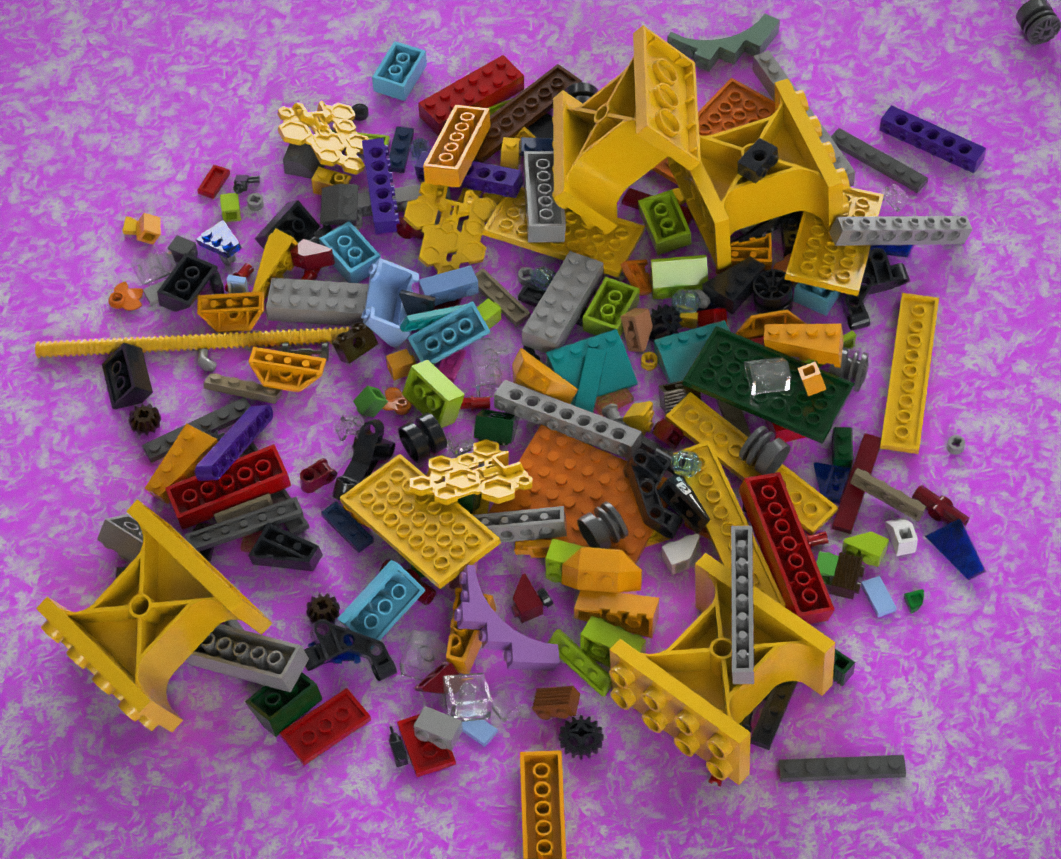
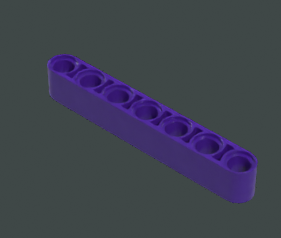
[195,405,273,481]

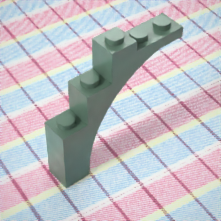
[667,14,780,72]

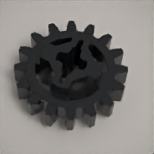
[649,304,683,343]
[559,715,604,760]

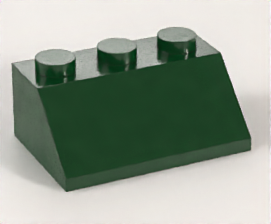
[245,672,323,737]

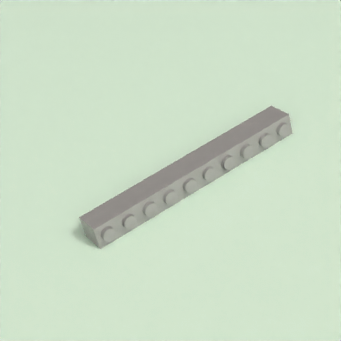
[752,50,855,187]

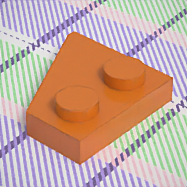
[620,259,652,296]

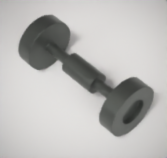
[282,343,329,361]

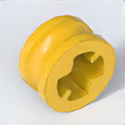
[641,352,658,371]

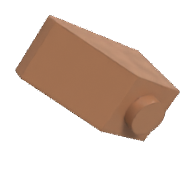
[620,308,653,352]

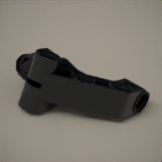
[843,248,910,331]
[332,419,396,500]
[623,447,683,539]
[304,619,397,681]

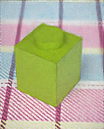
[220,193,241,223]
[477,298,502,329]

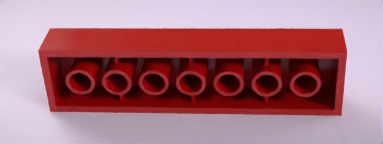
[738,472,835,624]

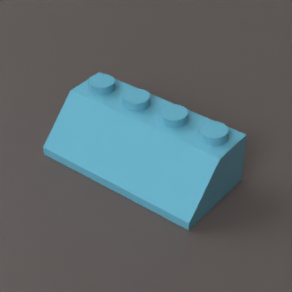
[407,301,491,365]
[337,560,425,650]

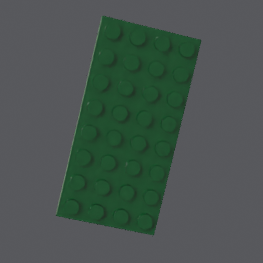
[682,326,855,444]

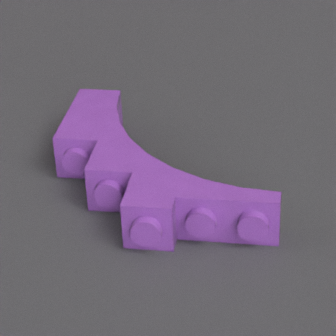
[454,565,560,671]

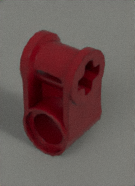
[300,458,338,493]

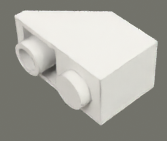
[885,518,918,556]
[661,533,700,575]

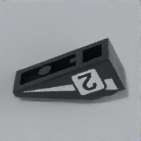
[657,474,711,534]

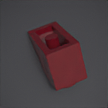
[290,239,335,270]
[652,418,685,450]
[511,573,543,624]
[414,662,465,695]

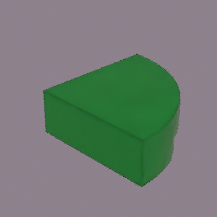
[904,589,924,613]

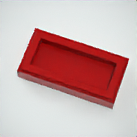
[197,165,230,199]

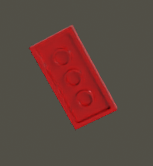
[280,688,371,765]

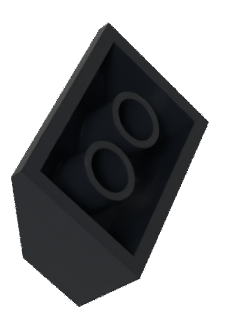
[255,200,321,249]
[157,253,218,312]
[102,343,153,410]

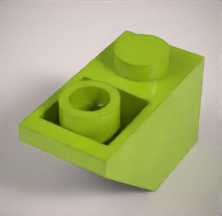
[842,531,889,567]

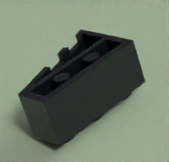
[702,257,765,315]
[248,523,323,571]

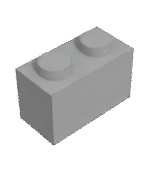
[414,706,463,751]

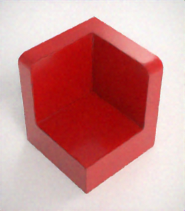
[697,308,728,327]

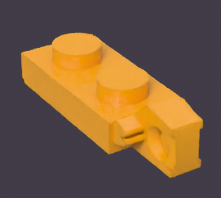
[514,539,568,558]

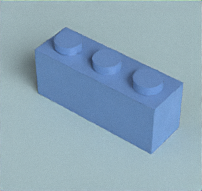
[418,265,479,306]

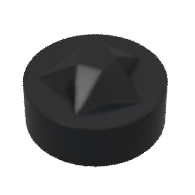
[352,103,369,121]
[537,587,554,608]

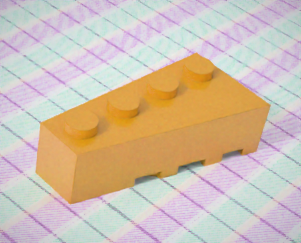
[764,324,844,368]
[145,423,218,504]
[446,587,496,675]
[574,590,660,638]

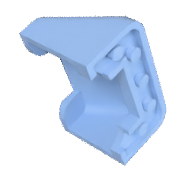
[361,258,419,348]

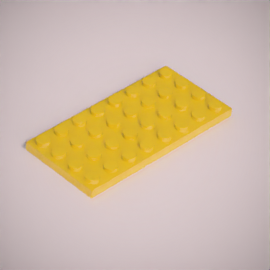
[483,187,645,278]
[785,187,884,296]
[340,454,501,589]

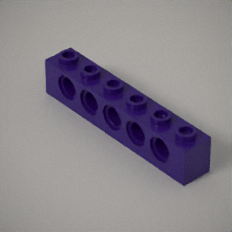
[879,105,986,173]
[362,138,400,234]
[414,151,524,198]

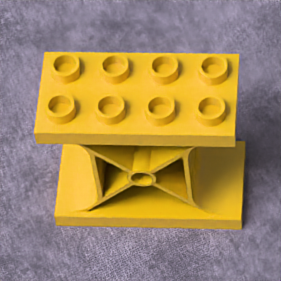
[552,25,701,234]
[667,79,850,270]
[36,499,272,732]
[609,553,836,785]

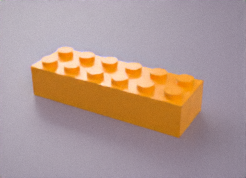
[423,105,491,187]
[520,750,566,859]

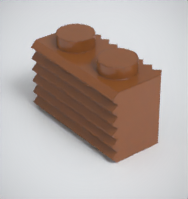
[532,686,580,720]

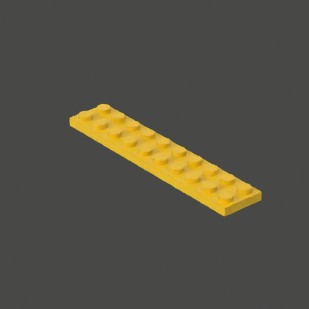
[880,293,939,454]
[665,392,838,535]
[673,440,786,607]

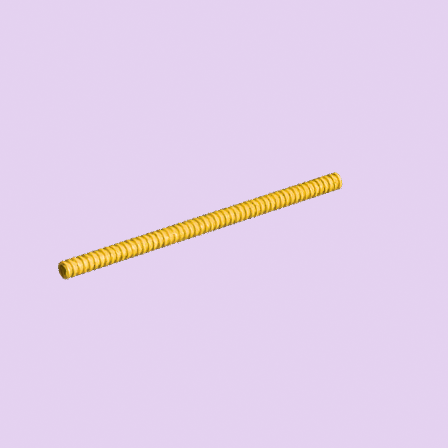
[35,326,350,358]

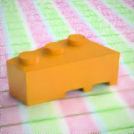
[715,233,772,275]

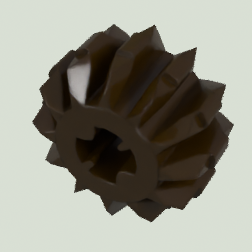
[128,403,161,436]
[306,593,340,624]

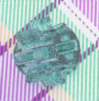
[409,138,432,159]

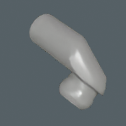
[685,289,710,309]
[198,348,216,372]

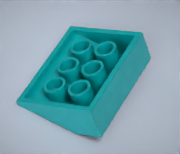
[654,320,731,384]
[546,329,638,406]

